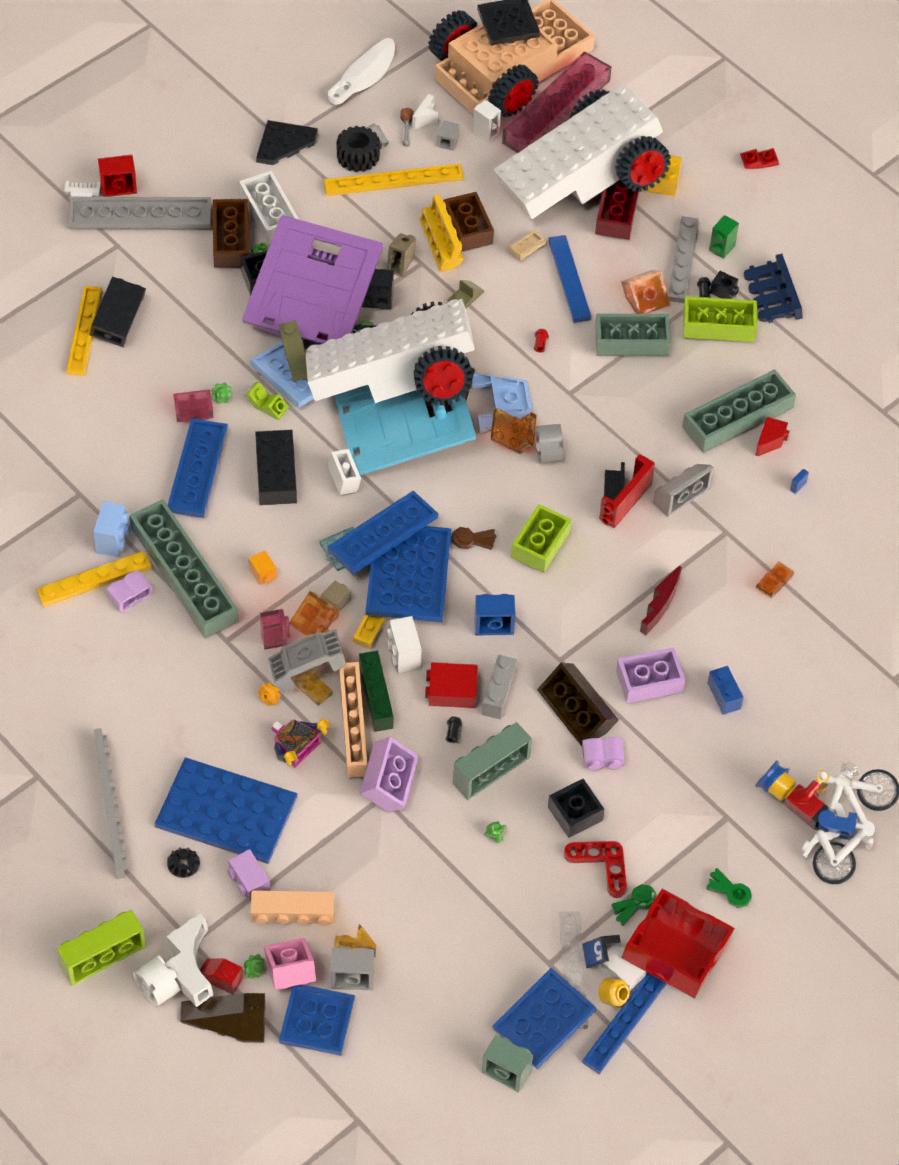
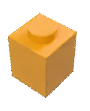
[248,550,277,585]

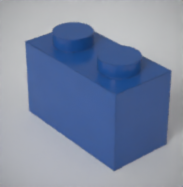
[707,665,744,715]

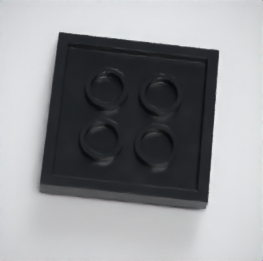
[477,0,540,46]

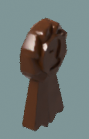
[452,527,497,550]

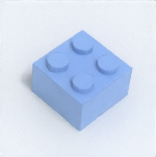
[93,501,130,557]

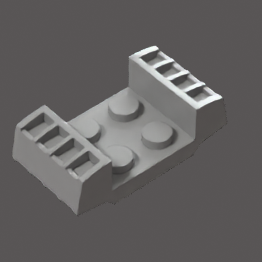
[268,629,346,692]

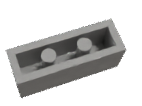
[482,654,517,720]

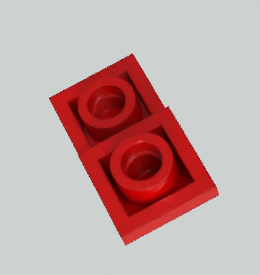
[740,148,779,169]

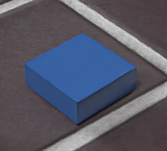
[790,469,809,494]

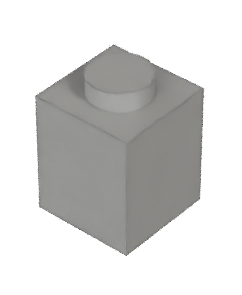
[437,120,460,151]

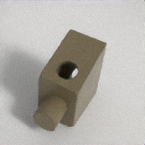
[387,233,416,277]

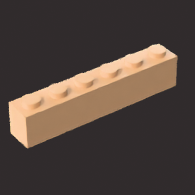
[339,662,367,778]

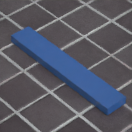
[548,235,591,323]
[582,973,667,1075]

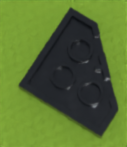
[256,120,318,165]

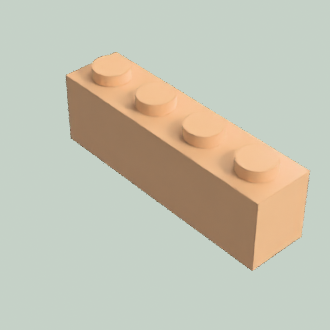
[251,891,335,925]

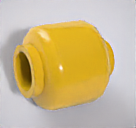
[598,978,629,1007]

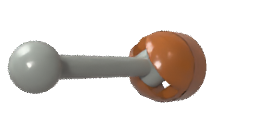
[400,108,414,146]

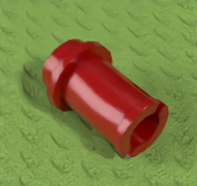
[533,329,549,353]

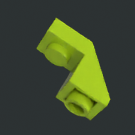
[245,382,289,420]

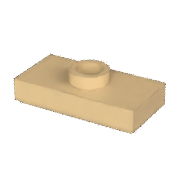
[508,229,546,261]

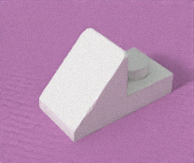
[412,94,439,129]

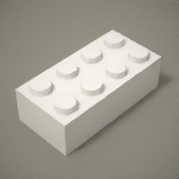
[239,171,299,244]

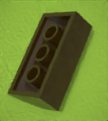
[537,662,619,746]

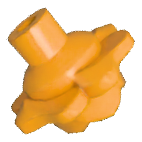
[257,682,281,706]

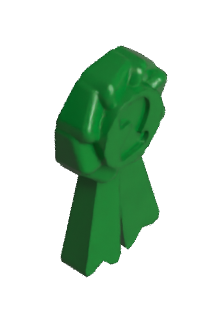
[706,868,752,908]
[611,884,657,926]

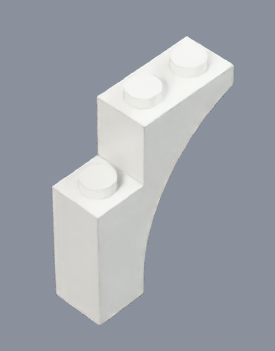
[165,913,213,1007]

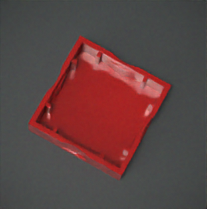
[621,888,735,999]

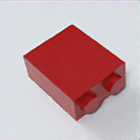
[425,662,478,708]

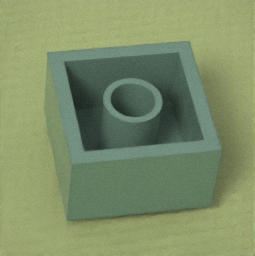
[481,1035,533,1092]

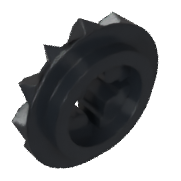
[167,847,200,878]

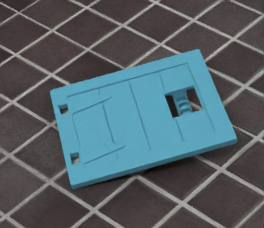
[334,385,477,475]

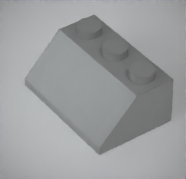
[653,464,714,517]

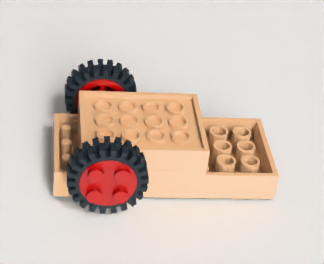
[428,0,595,117]

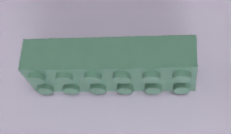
[682,369,796,452]

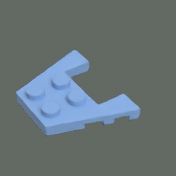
[472,372,532,433]

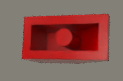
[755,417,790,456]
[200,958,243,995]

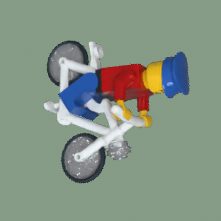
[755,760,899,884]

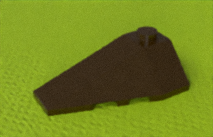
[180,993,266,1043]

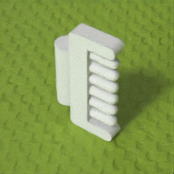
[64,181,101,197]

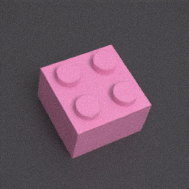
[264,938,316,990]

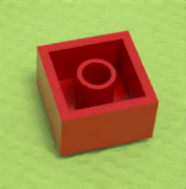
[98,154,137,197]

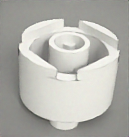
[133,955,181,1006]

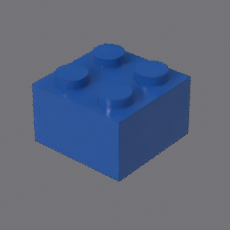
[474,594,516,636]

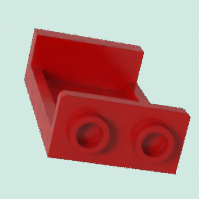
[599,454,655,528]

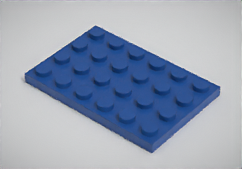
[365,526,451,623]
[154,757,297,864]

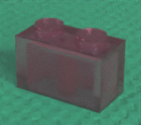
[173,389,213,422]
[260,609,290,650]

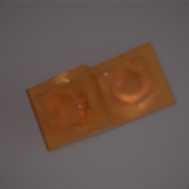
[756,561,794,598]

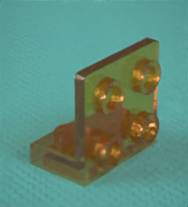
[491,408,537,454]

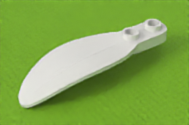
[328,38,395,105]

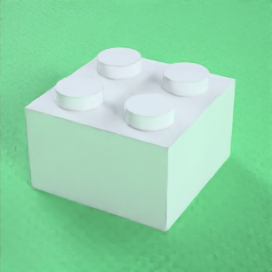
[386,616,422,674]

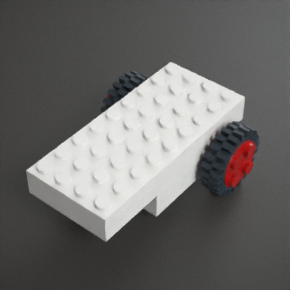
[493,84,671,219]
[305,299,475,405]

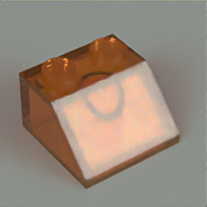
[621,270,671,314]

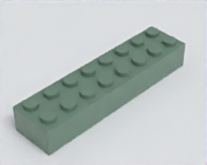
[129,499,239,638]

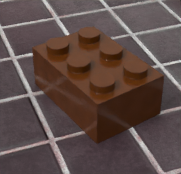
[443,191,494,252]

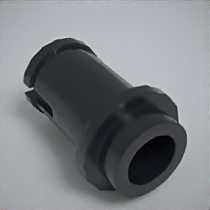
[697,277,711,298]
[445,716,462,743]

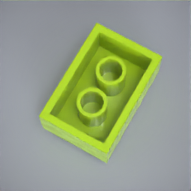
[511,504,572,573]

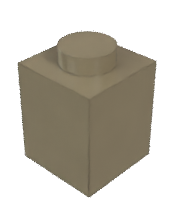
[320,580,350,616]

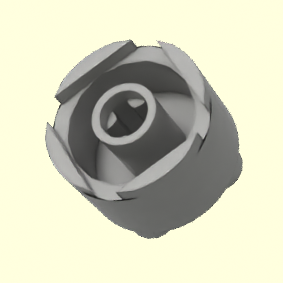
[535,424,564,463]

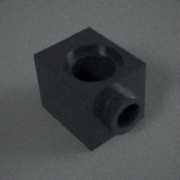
[710,270,739,299]

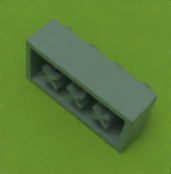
[595,313,671,356]
[453,722,532,800]

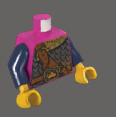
[271,719,332,768]

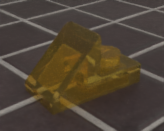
[294,669,332,706]
[334,924,376,958]

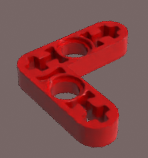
[564,841,627,898]

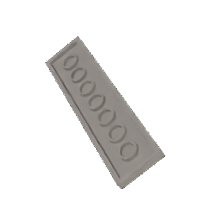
[68,197,211,229]

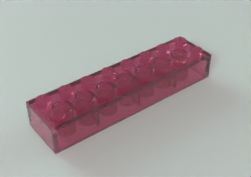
[502,51,612,153]

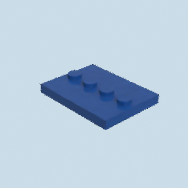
[492,968,596,1069]

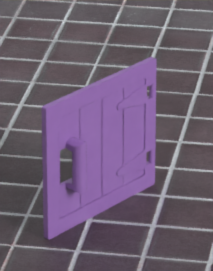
[242,215,383,344]

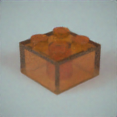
[289,591,341,636]

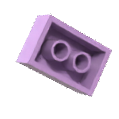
[616,647,685,703]
[360,737,419,813]

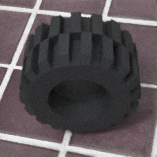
[336,126,380,172]

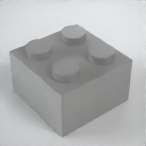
[331,946,374,991]

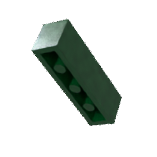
[359,650,394,732]

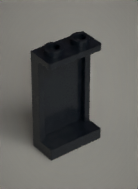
[89,276,146,348]

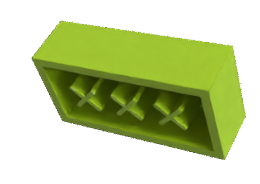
[683,296,757,342]

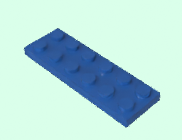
[167,418,228,518]
[327,490,439,575]

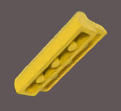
[419,195,464,272]

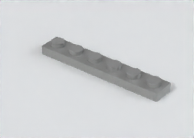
[667,216,699,303]

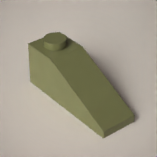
[278,320,307,382]

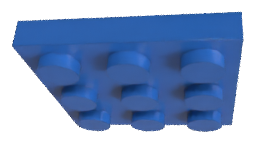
[279,984,355,1056]

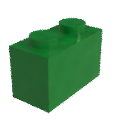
[709,215,739,259]

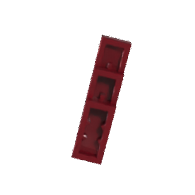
[640,566,682,636]

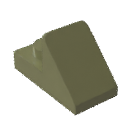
[447,280,484,309]

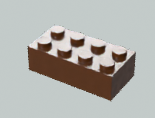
[213,199,249,268]

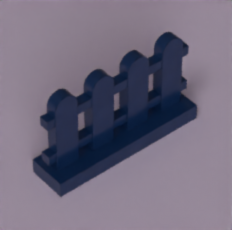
[744,253,803,323]

